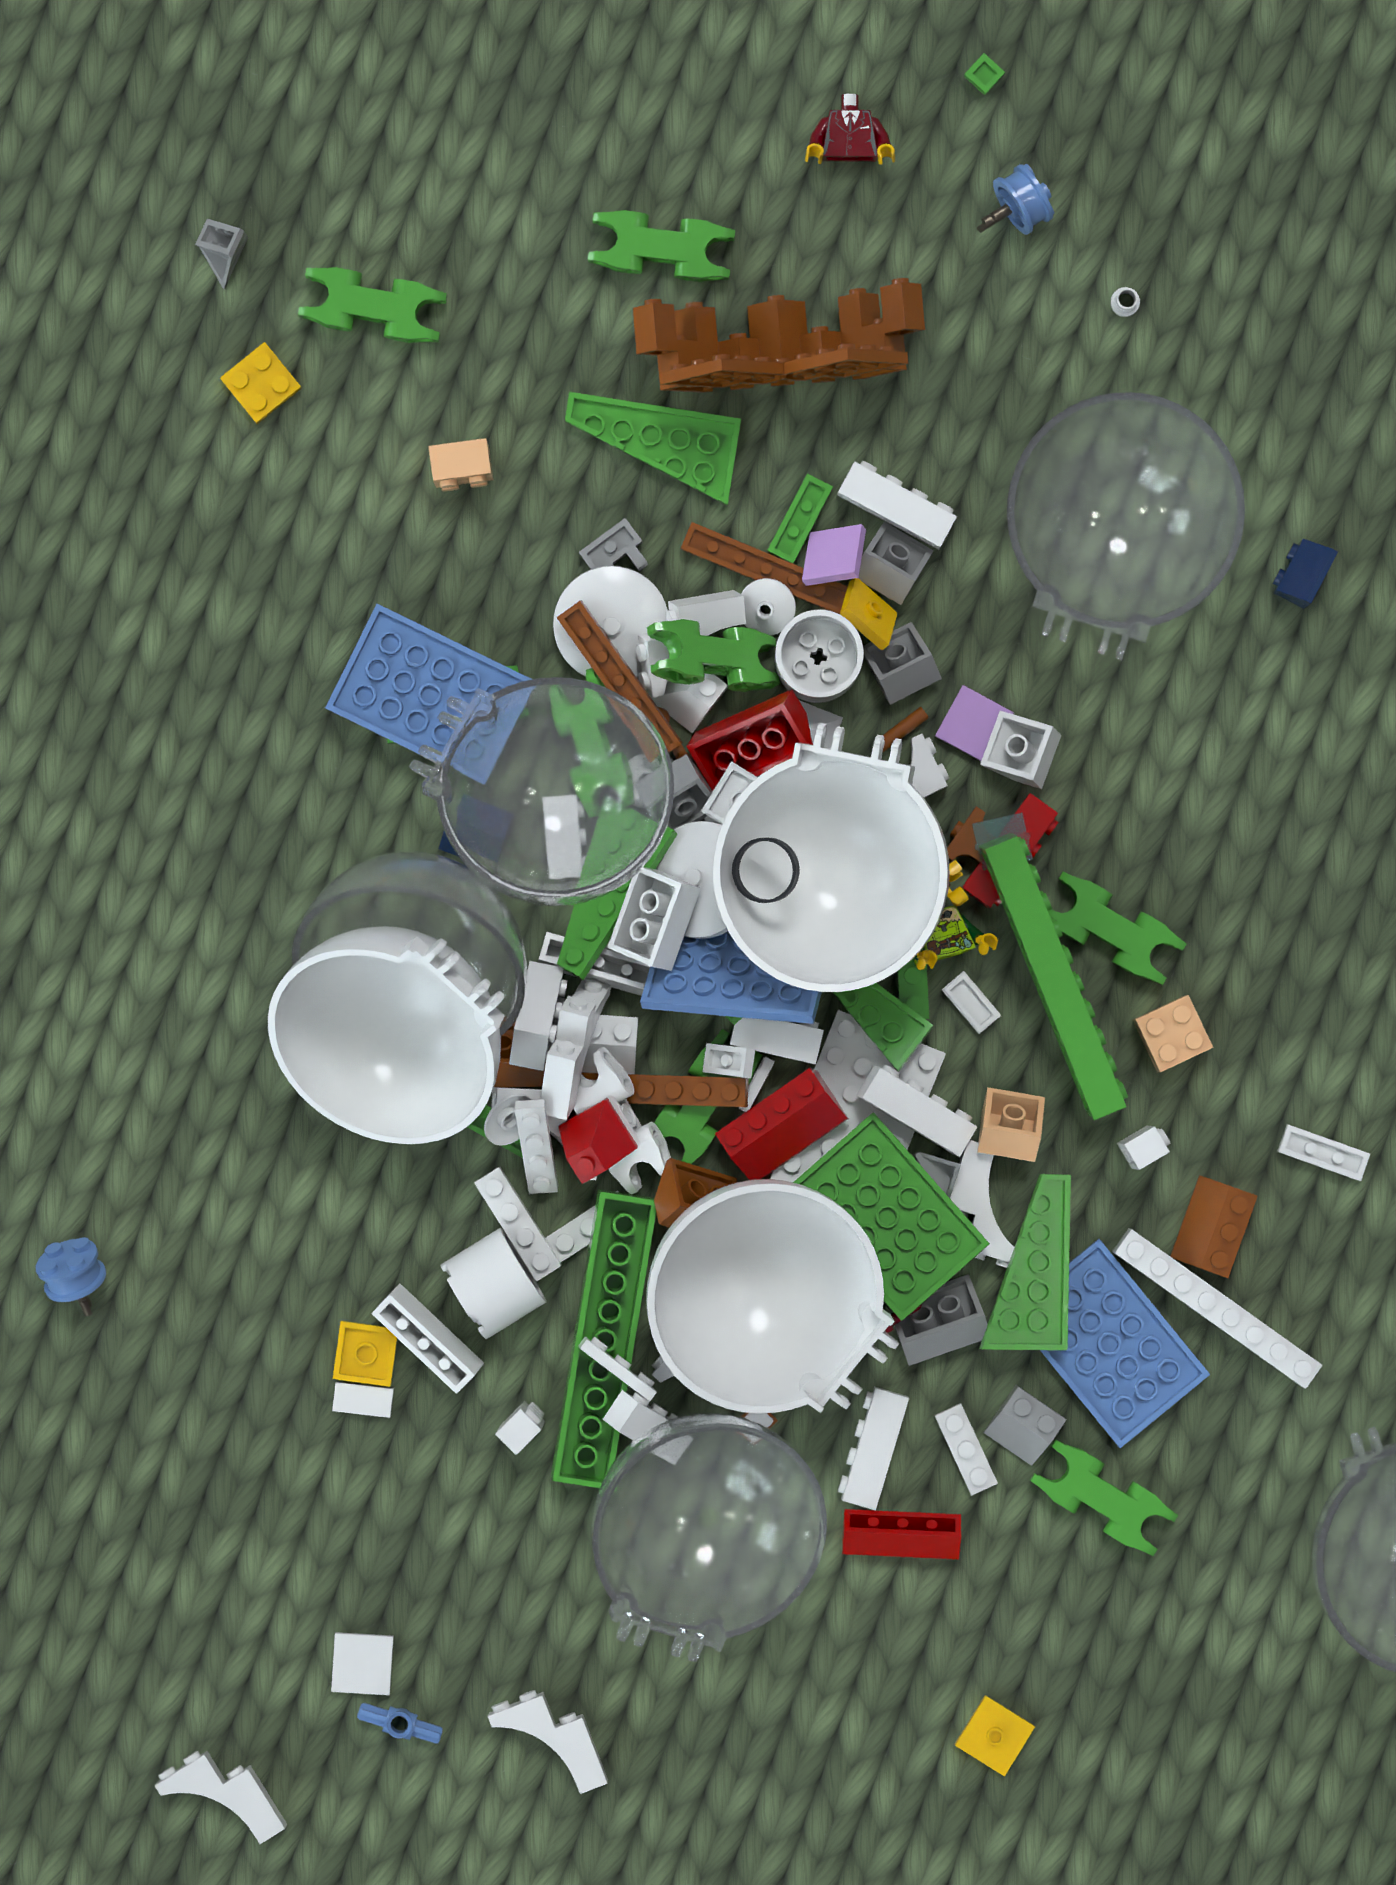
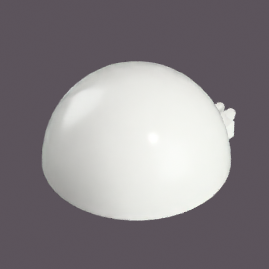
[713,723,950,992]
[268,926,505,1144]
[646,1179,899,1414]

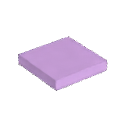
[802,524,866,586]
[935,685,1014,761]

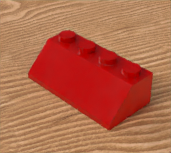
[686,689,813,791]
[715,1068,849,1180]

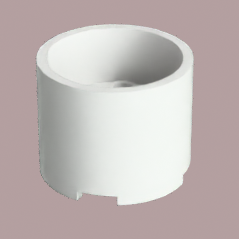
[774,610,864,703]
[440,1228,546,1339]

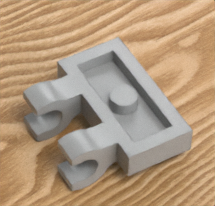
[579,518,648,571]

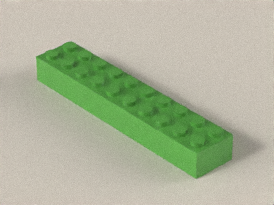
[979,832,1128,1120]
[551,1189,656,1490]

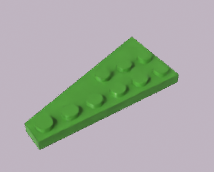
[565,392,741,506]
[557,795,677,980]
[979,1174,1071,1350]

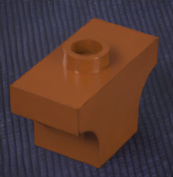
[947,806,996,863]

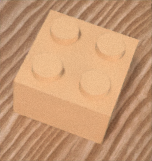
[428,438,493,491]
[1133,995,1213,1072]
[977,1087,1045,1162]

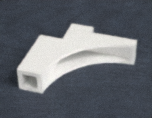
[541,979,611,1120]

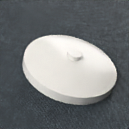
[553,566,668,677]
[655,821,728,939]

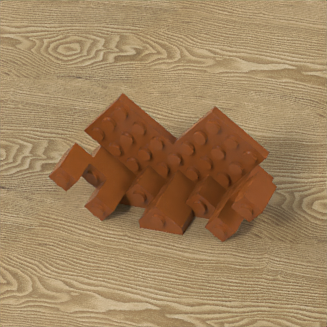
[633,278,925,393]

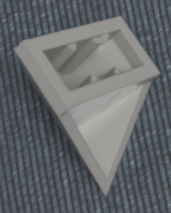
[195,219,248,289]
[914,1152,961,1198]

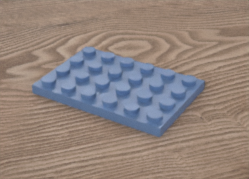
[325,604,534,785]
[640,931,822,1024]
[1040,1238,1210,1448]

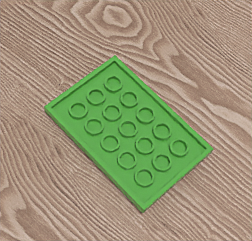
[793,1112,990,1321]

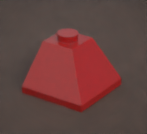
[558,1098,638,1184]

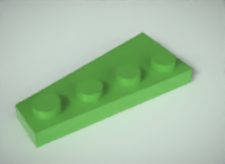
[833,983,933,1072]

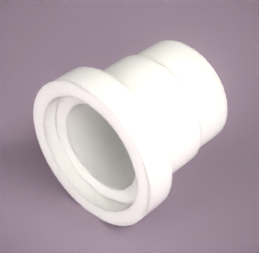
[1111,287,1140,317]

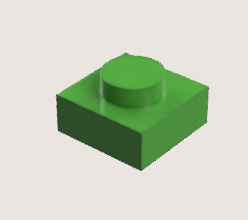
[964,53,1005,95]

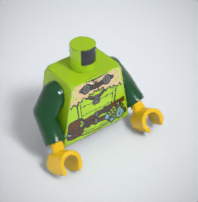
[914,906,998,970]

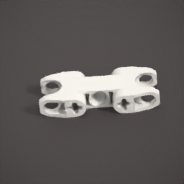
[573,1047,671,1195]

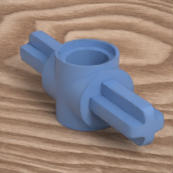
[357,1703,443,1743]

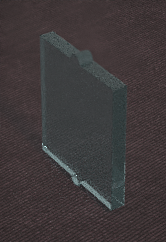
[972,813,1033,870]

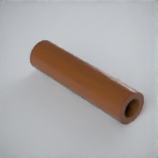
[882,706,929,753]

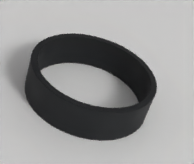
[732,837,800,903]

